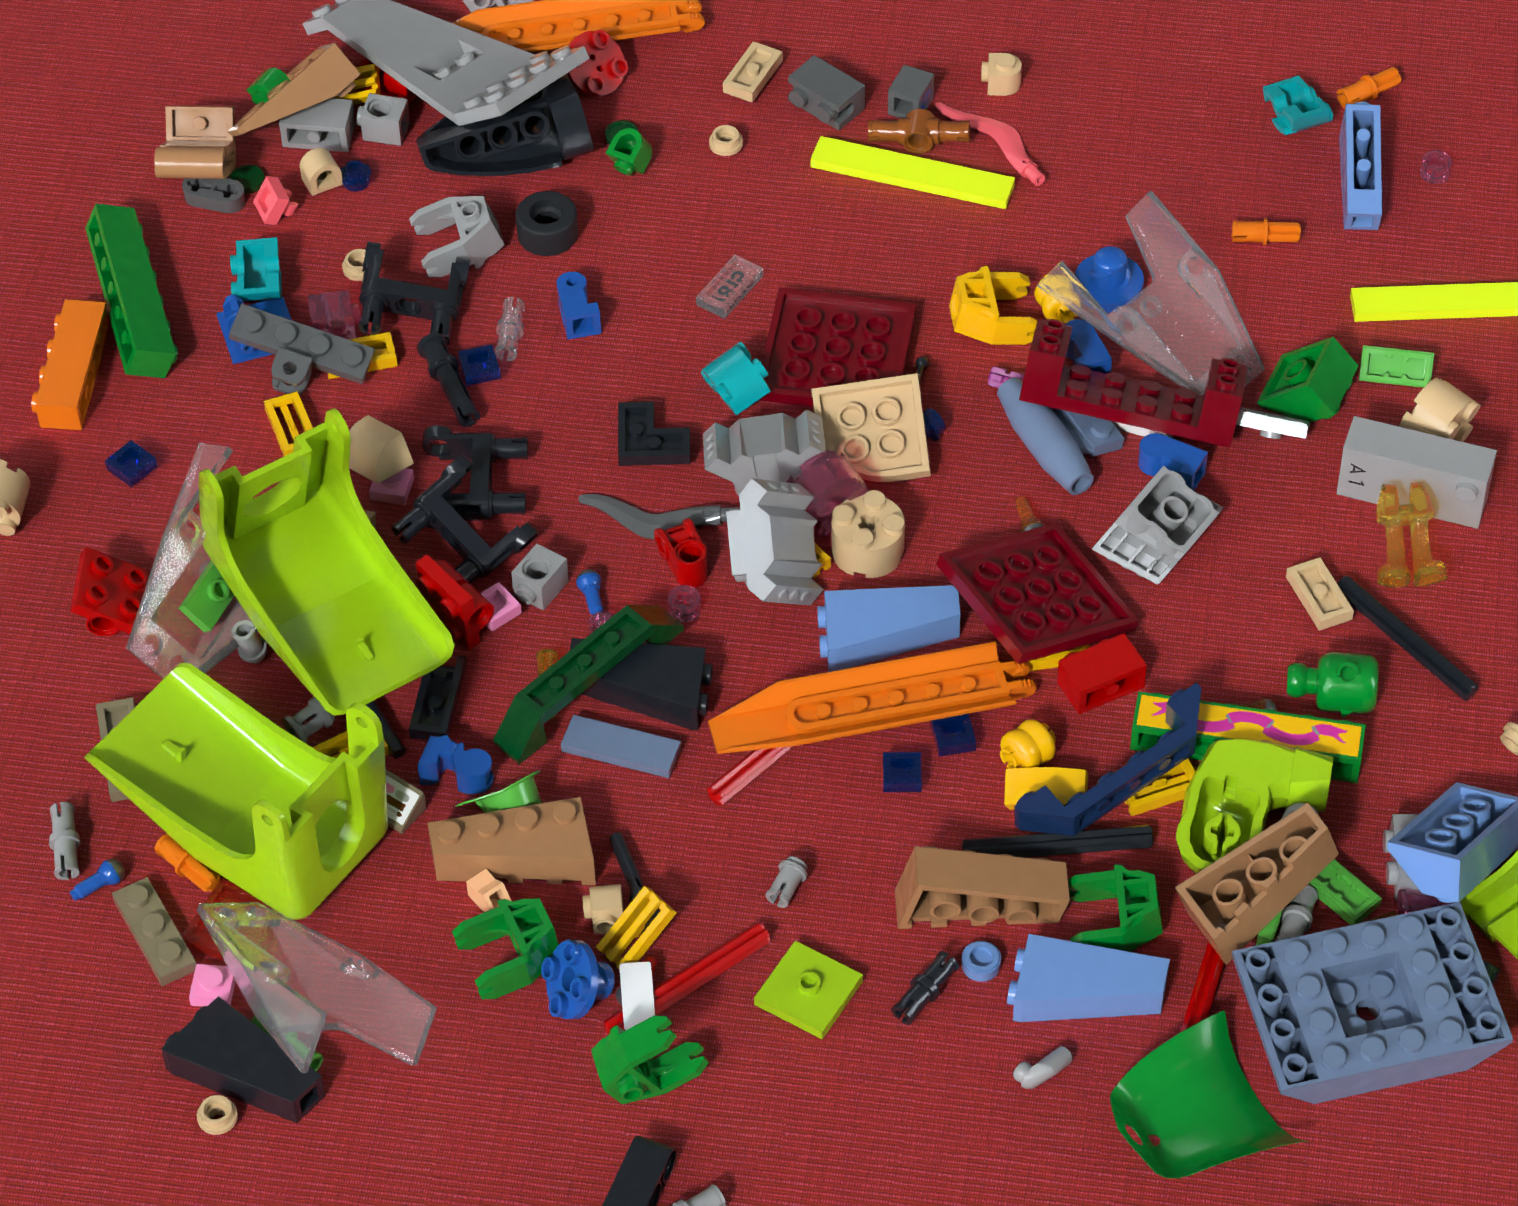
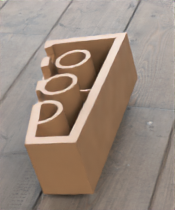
[428,797,596,886]
[1175,803,1339,965]
[895,846,1070,929]

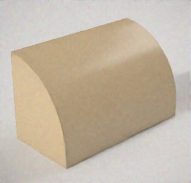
[349,415,414,484]

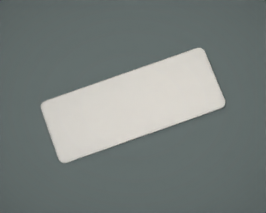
[619,962,655,1030]

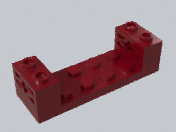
[1019,319,1247,448]

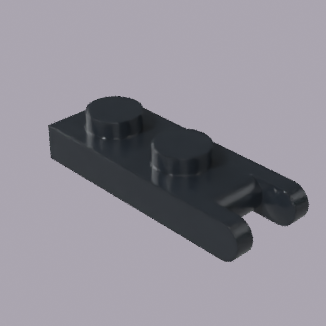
[409,655,467,740]

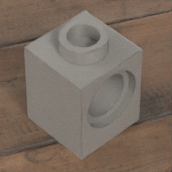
[357,93,410,146]
[511,544,569,611]

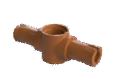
[868,109,970,154]

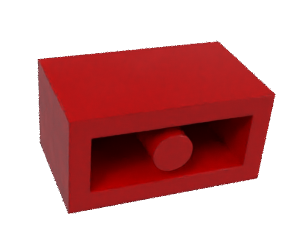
[1057,633,1147,715]

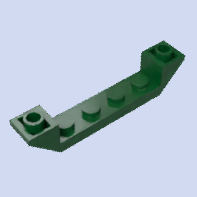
[493,605,684,765]

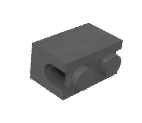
[788,55,865,131]

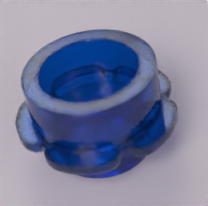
[340,160,372,192]
[923,407,946,441]

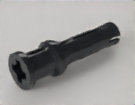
[417,333,481,427]

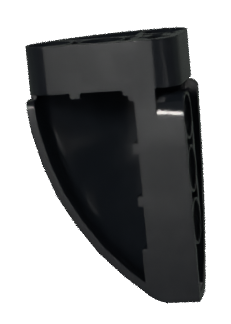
[416,74,594,176]

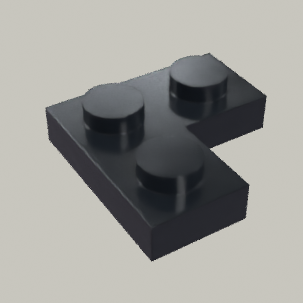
[618,402,690,466]

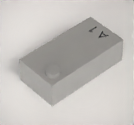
[1336,416,1497,529]

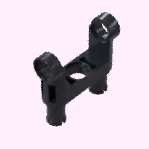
[358,241,470,346]
[422,425,528,528]
[391,453,539,584]

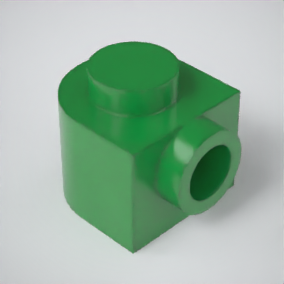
[246,68,290,105]
[605,128,652,176]

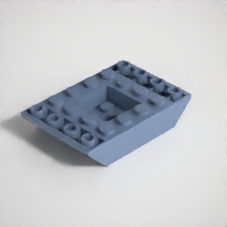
[1231,902,1513,1104]

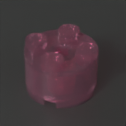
[787,451,869,537]

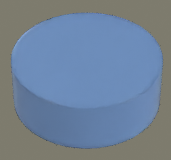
[961,941,1001,982]

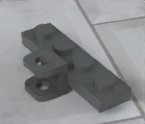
[229,303,375,396]

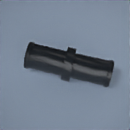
[891,951,959,1025]

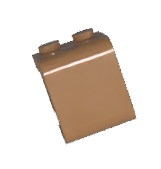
[154,105,236,179]

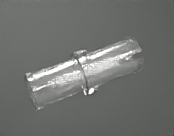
[495,297,525,362]

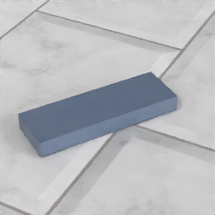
[561,715,681,778]

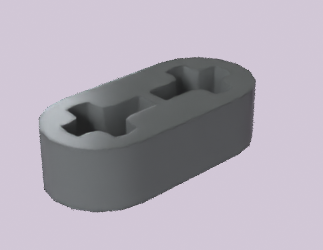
[182,178,246,213]

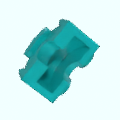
[1263,75,1333,135]
[230,237,282,302]
[701,341,771,416]

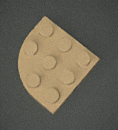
[812,373,931,482]

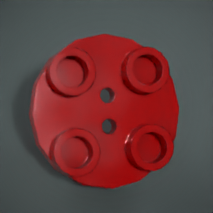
[566,30,628,97]

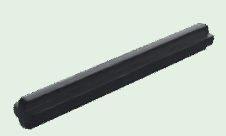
[1337,576,1478,701]
[962,825,1153,857]

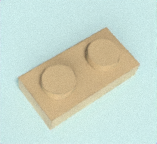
[723,41,783,103]
[1286,557,1354,631]

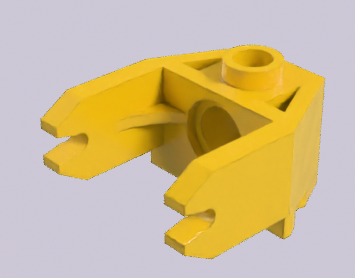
[949,266,1037,345]

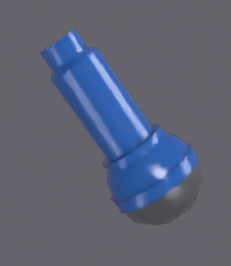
[576,569,604,620]
[69,859,125,901]

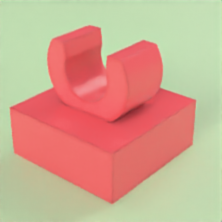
[253,176,298,225]

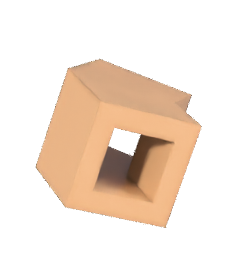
[466,869,512,912]

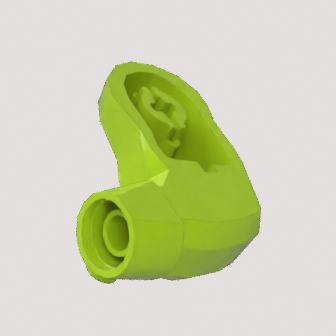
[1175,738,1333,874]

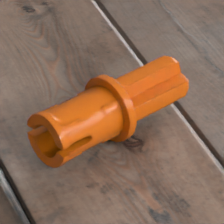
[1337,67,1401,109]
[1232,218,1301,245]
[154,834,221,892]

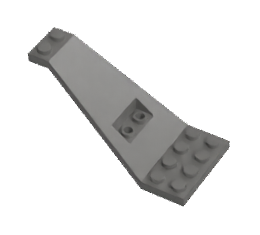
[302,0,589,126]

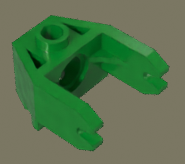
[1068,864,1163,952]
[452,898,558,999]
[591,1016,709,1105]

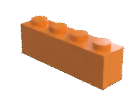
[31,299,111,430]

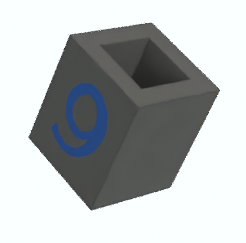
[888,65,935,118]

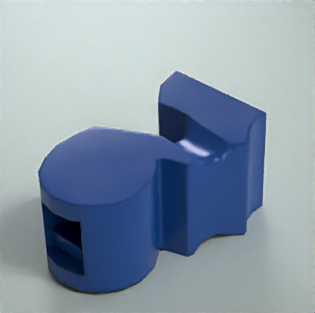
[417,735,494,794]

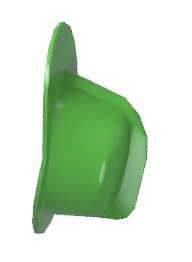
[455,770,542,813]

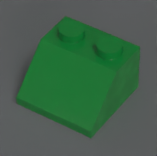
[1257,337,1359,423]

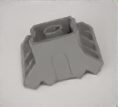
[703,410,826,496]
[1092,466,1223,585]
[726,478,824,606]

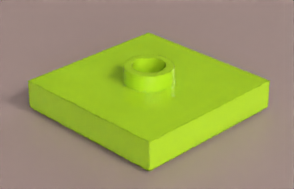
[754,941,863,1040]

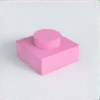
[369,468,414,506]
[481,582,522,631]
[189,964,237,1007]

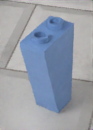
[1339,102,1382,230]
[817,585,961,672]
[1007,934,1170,1022]

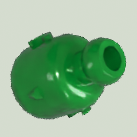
[1287,652,1379,717]

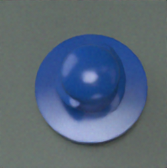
[1074,246,1144,314]
[541,939,615,1020]

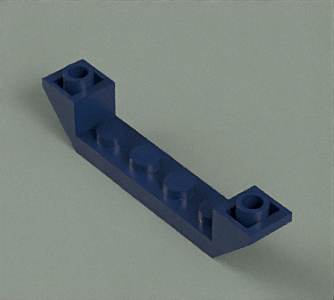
[1014,683,1201,836]

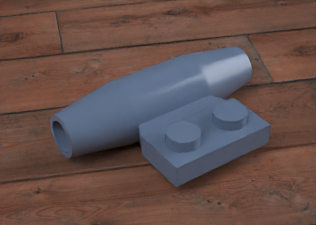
[997,378,1125,495]

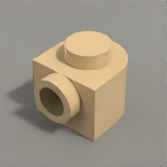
[981,53,1022,96]
[300,148,343,196]
[582,884,624,934]

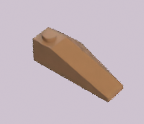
[228,43,360,137]

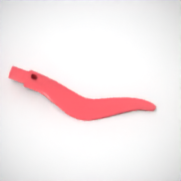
[935,102,1045,186]

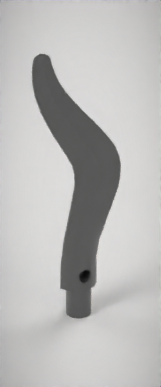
[578,494,740,539]

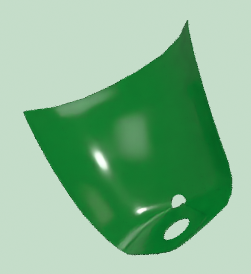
[1110,1010,1309,1178]

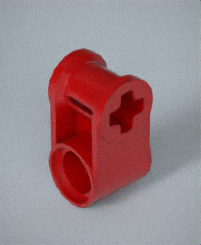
[654,518,708,588]

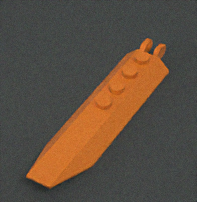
[452,0,705,52]
[708,642,1037,754]

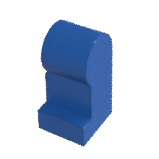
[556,272,601,340]
[1065,319,1112,374]
[1138,433,1208,491]

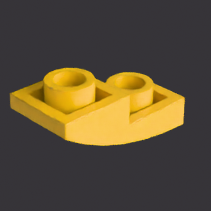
[1004,767,1088,810]

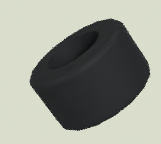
[515,191,578,256]

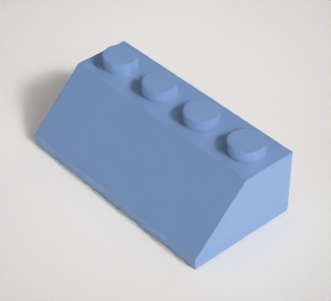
[1387,782,1518,903]

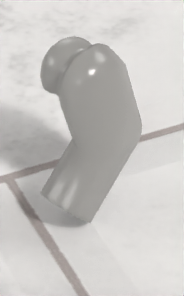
[1013,1046,1072,1089]

